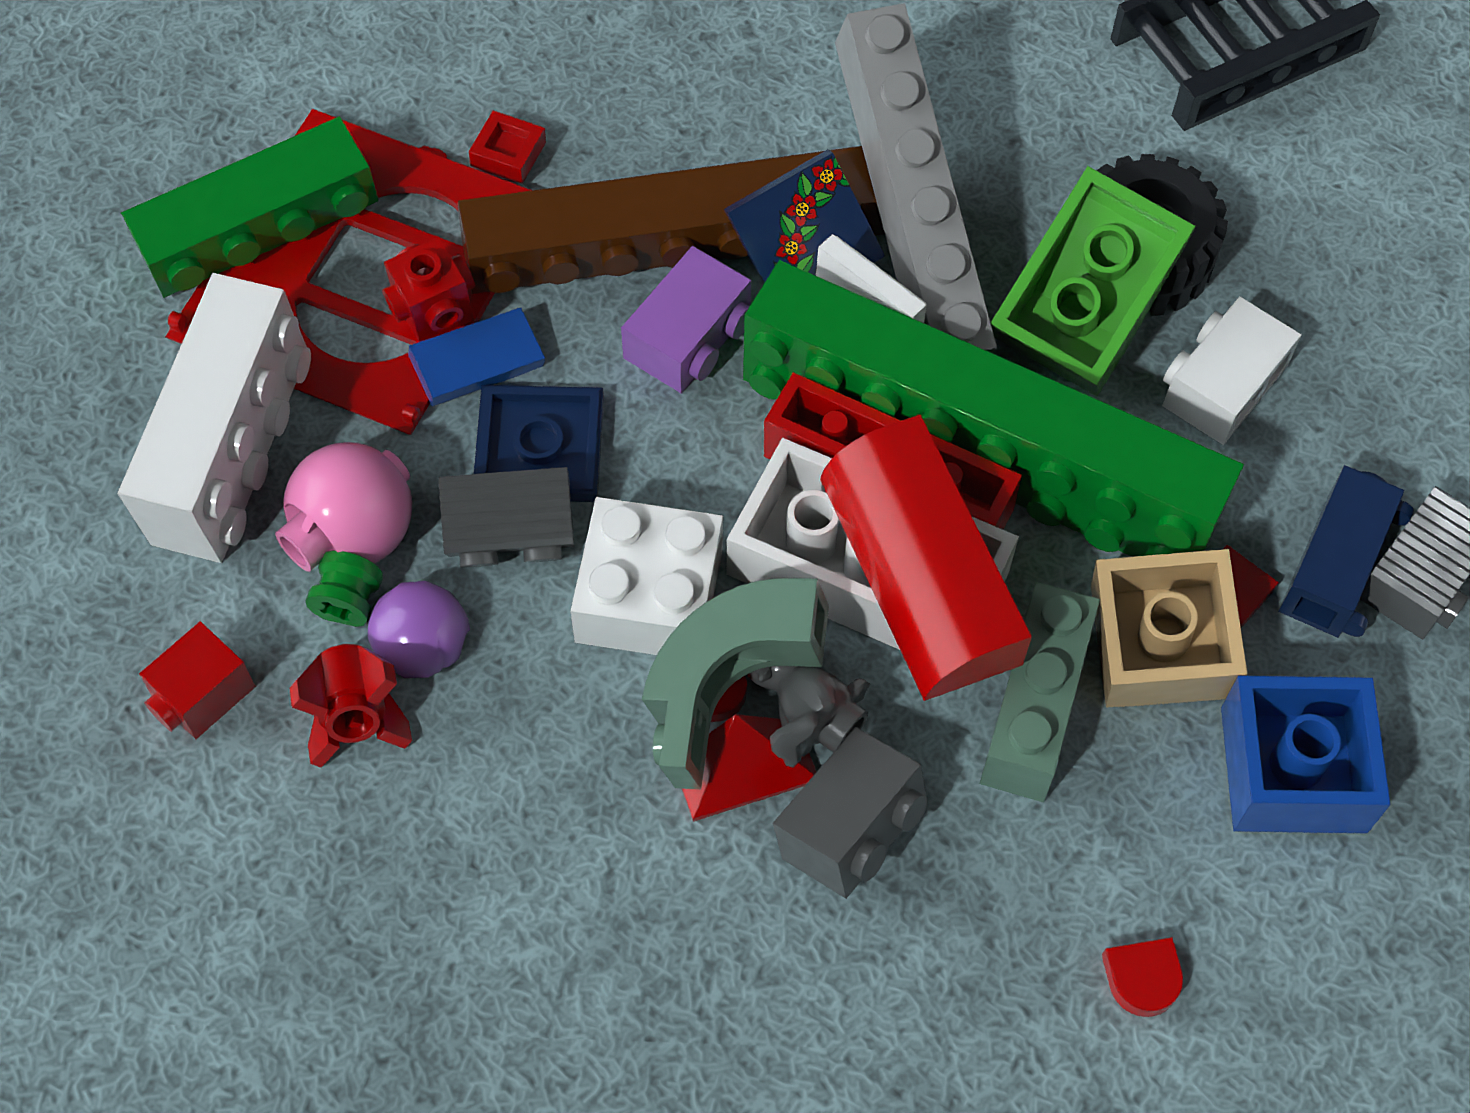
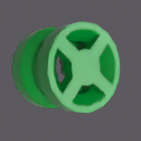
[305,551,383,627]

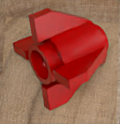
[289,644,412,768]

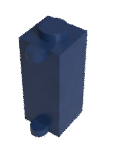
[1278,465,1414,638]

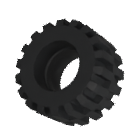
[1097,154,1228,316]

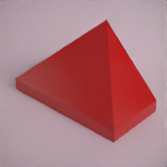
[682,714,816,822]

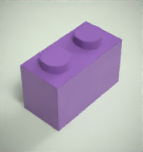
[621,246,751,394]

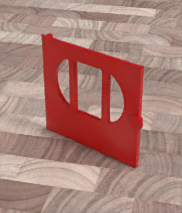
[165,109,533,435]

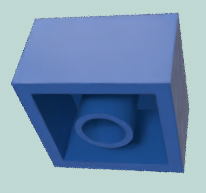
[1221,676,1391,833]

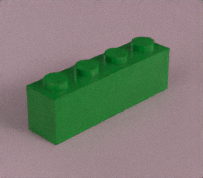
[121,116,379,298]

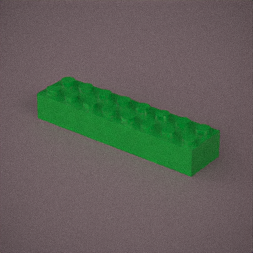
[743,260,1244,557]

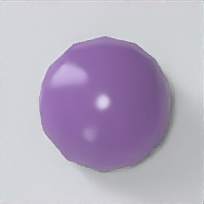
[367,581,470,678]

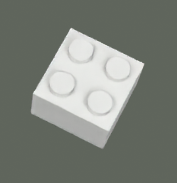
[570,497,723,655]

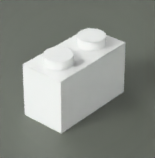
[1162,296,1302,445]

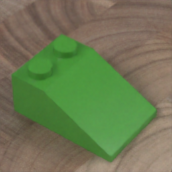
[990,166,1195,397]

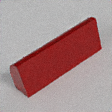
[820,415,1032,701]

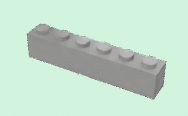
[835,3,997,353]

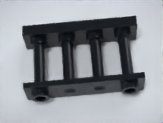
[1110,0,1380,131]

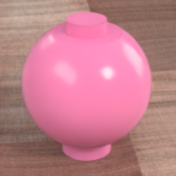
[275,442,412,572]

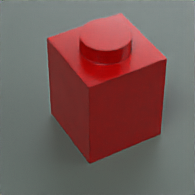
[139,621,256,739]

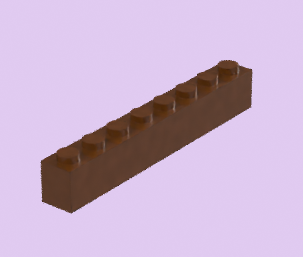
[458,146,885,294]

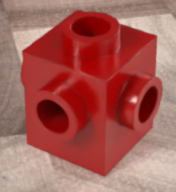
[382,236,475,342]

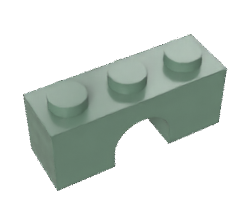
[979,581,1100,803]

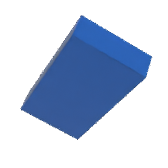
[408,307,545,407]

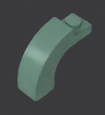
[642,578,829,790]

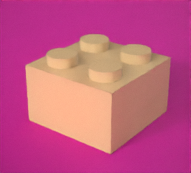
[1091,549,1247,707]

